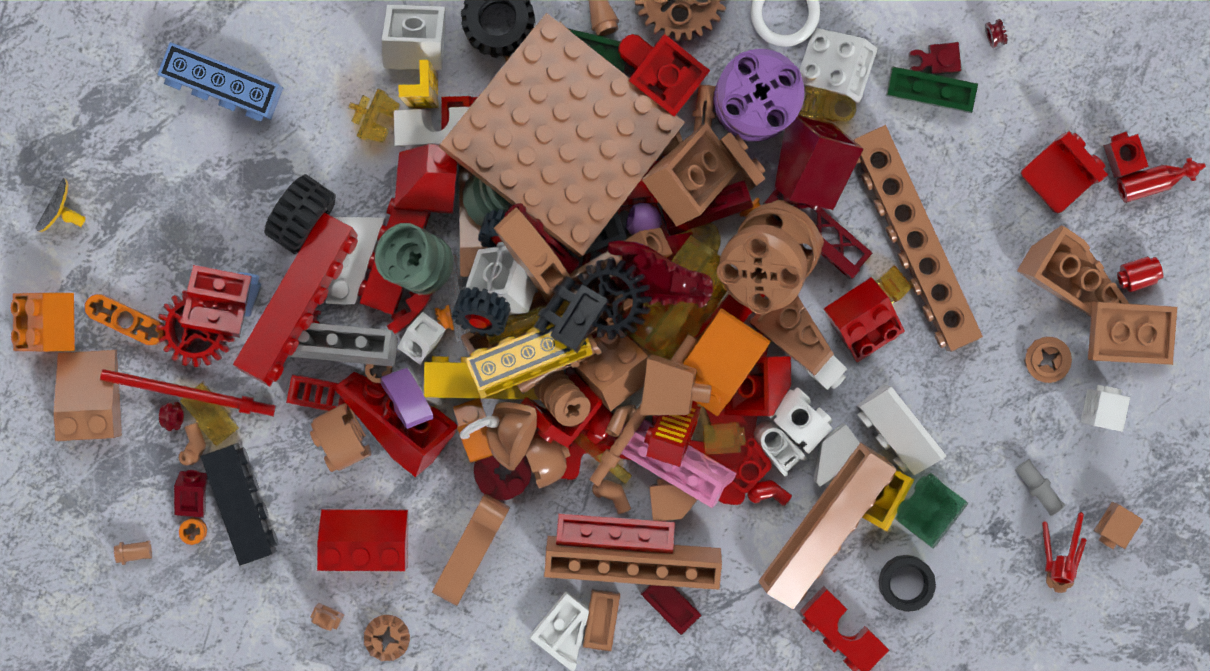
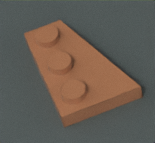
[749,295,834,376]

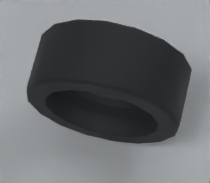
[878,555,936,612]

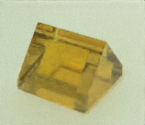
[875,265,912,303]

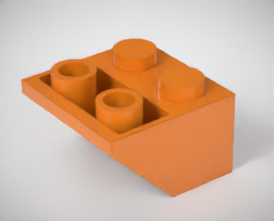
[10,293,75,352]

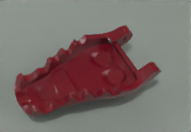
[608,241,713,308]

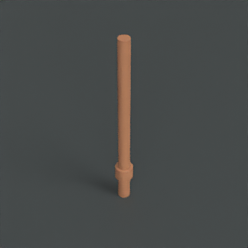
[589,334,698,486]

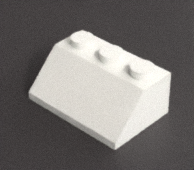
[856,384,946,475]

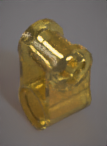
[799,86,856,124]

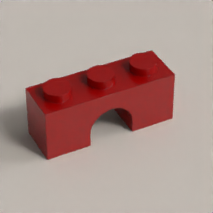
[800,586,889,671]

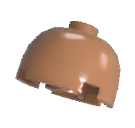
[526,429,571,489]

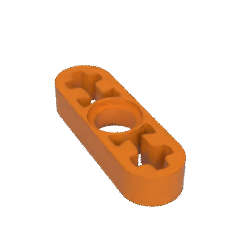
[85,294,166,345]

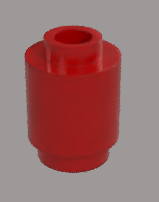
[1117,256,1164,292]

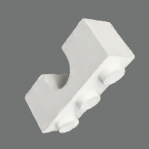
[394,107,470,150]

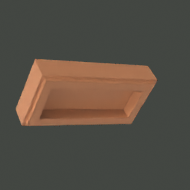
[583,589,620,651]

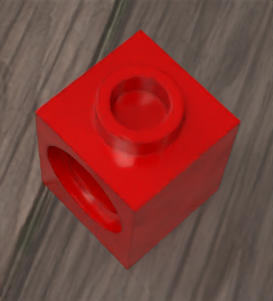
[1103,131,1149,178]

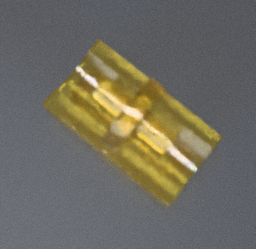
[348,88,400,143]

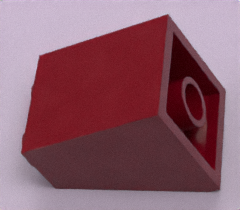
[775,114,864,211]

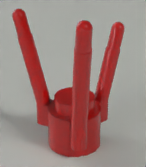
[1042,512,1087,584]

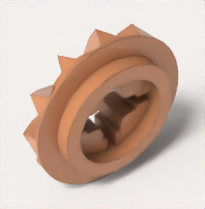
[1024,336,1072,383]
[364,615,410,661]

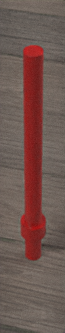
[100,369,276,417]

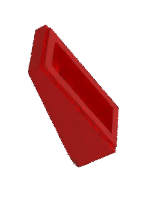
[286,374,345,411]

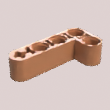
[431,494,510,606]

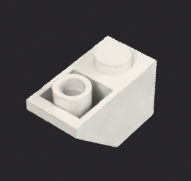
[813,423,860,487]

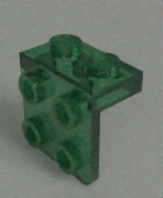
[895,473,969,549]

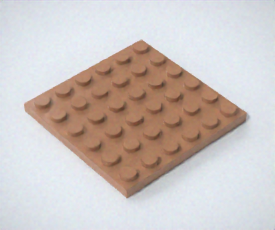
[439,13,685,258]

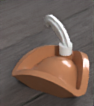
[460,402,537,470]

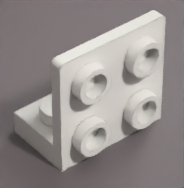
[800,28,878,103]

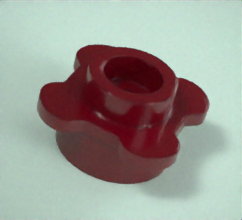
[159,402,184,431]

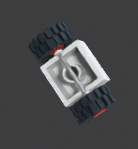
[452,209,536,337]

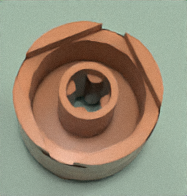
[310,403,371,472]

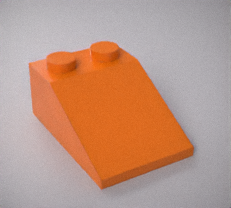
[682,308,771,416]

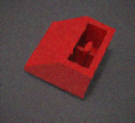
[823,277,905,363]

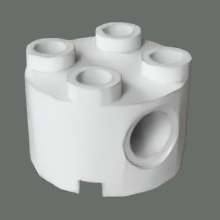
[768,387,833,454]

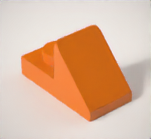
[453,398,493,463]

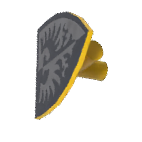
[35,178,86,232]

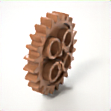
[635,0,726,42]

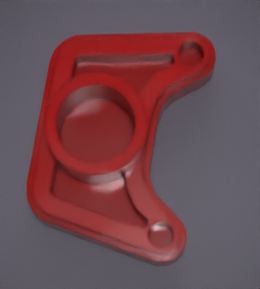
[717,437,772,494]

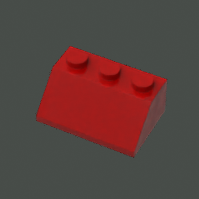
[317,509,408,571]

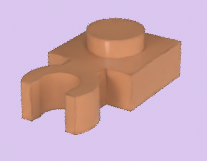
[310,603,345,631]

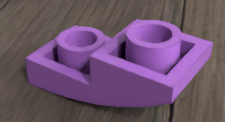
[380,368,433,429]

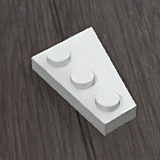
[326,217,386,304]

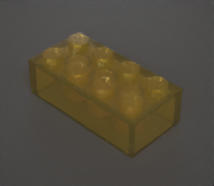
[627,235,734,360]

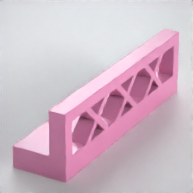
[621,419,736,508]

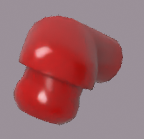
[747,480,792,506]

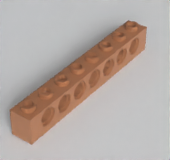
[854,125,983,352]

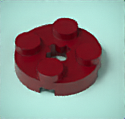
[474,455,532,500]

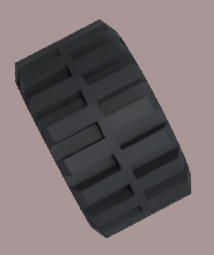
[461,0,535,58]
[264,174,336,255]

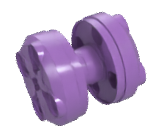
[714,49,804,142]

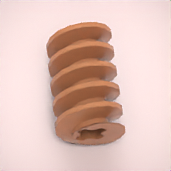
[534,370,590,426]

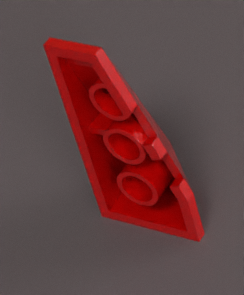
[334,372,458,477]

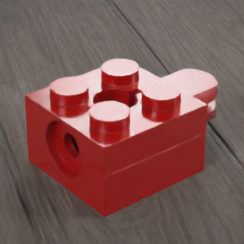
[618,34,711,117]

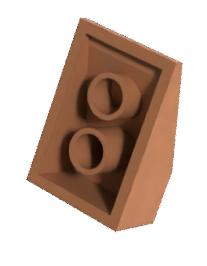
[642,122,740,226]
[54,350,122,441]

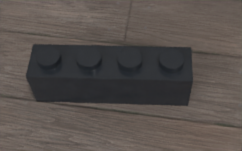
[200,443,279,566]

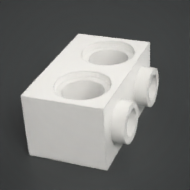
[1080,385,1130,432]

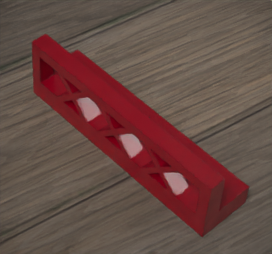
[763,189,873,279]

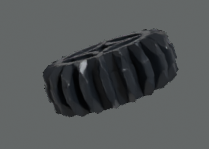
[573,258,652,340]

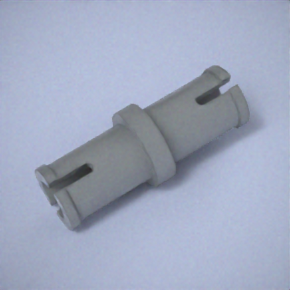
[1015,459,1065,516]

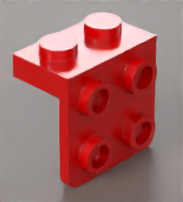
[1021,131,1108,213]
[521,374,602,448]

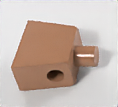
[640,355,712,415]

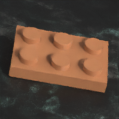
[1088,302,1178,365]

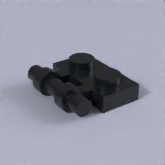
[534,276,609,353]

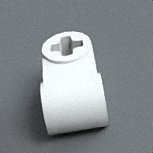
[754,421,807,477]

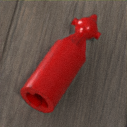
[1117,157,1206,203]

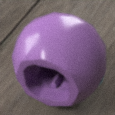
[626,203,662,236]

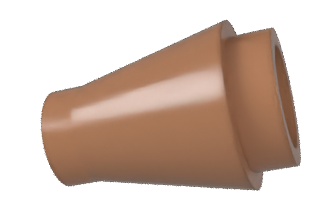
[588,0,619,37]

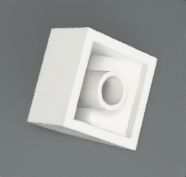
[382,5,445,70]

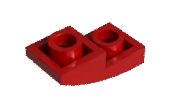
[386,291,435,335]

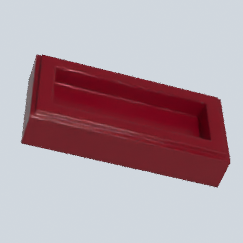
[640,585,702,635]

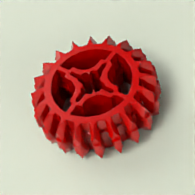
[157,290,235,367]

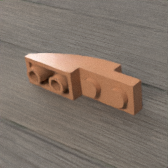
[494,208,573,303]

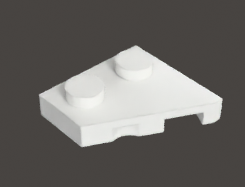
[529,591,589,671]

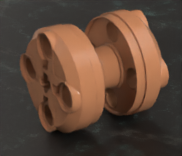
[717,200,824,315]

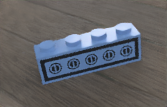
[157,42,283,122]

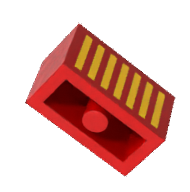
[644,404,701,467]

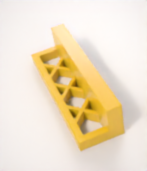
[398,60,439,109]

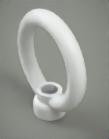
[750,0,820,47]

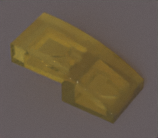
[180,381,239,447]

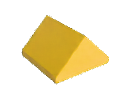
[862,470,914,531]

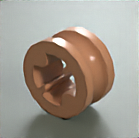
[365,364,392,383]

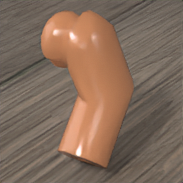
[605,404,638,437]
[178,422,206,466]
[592,479,631,514]

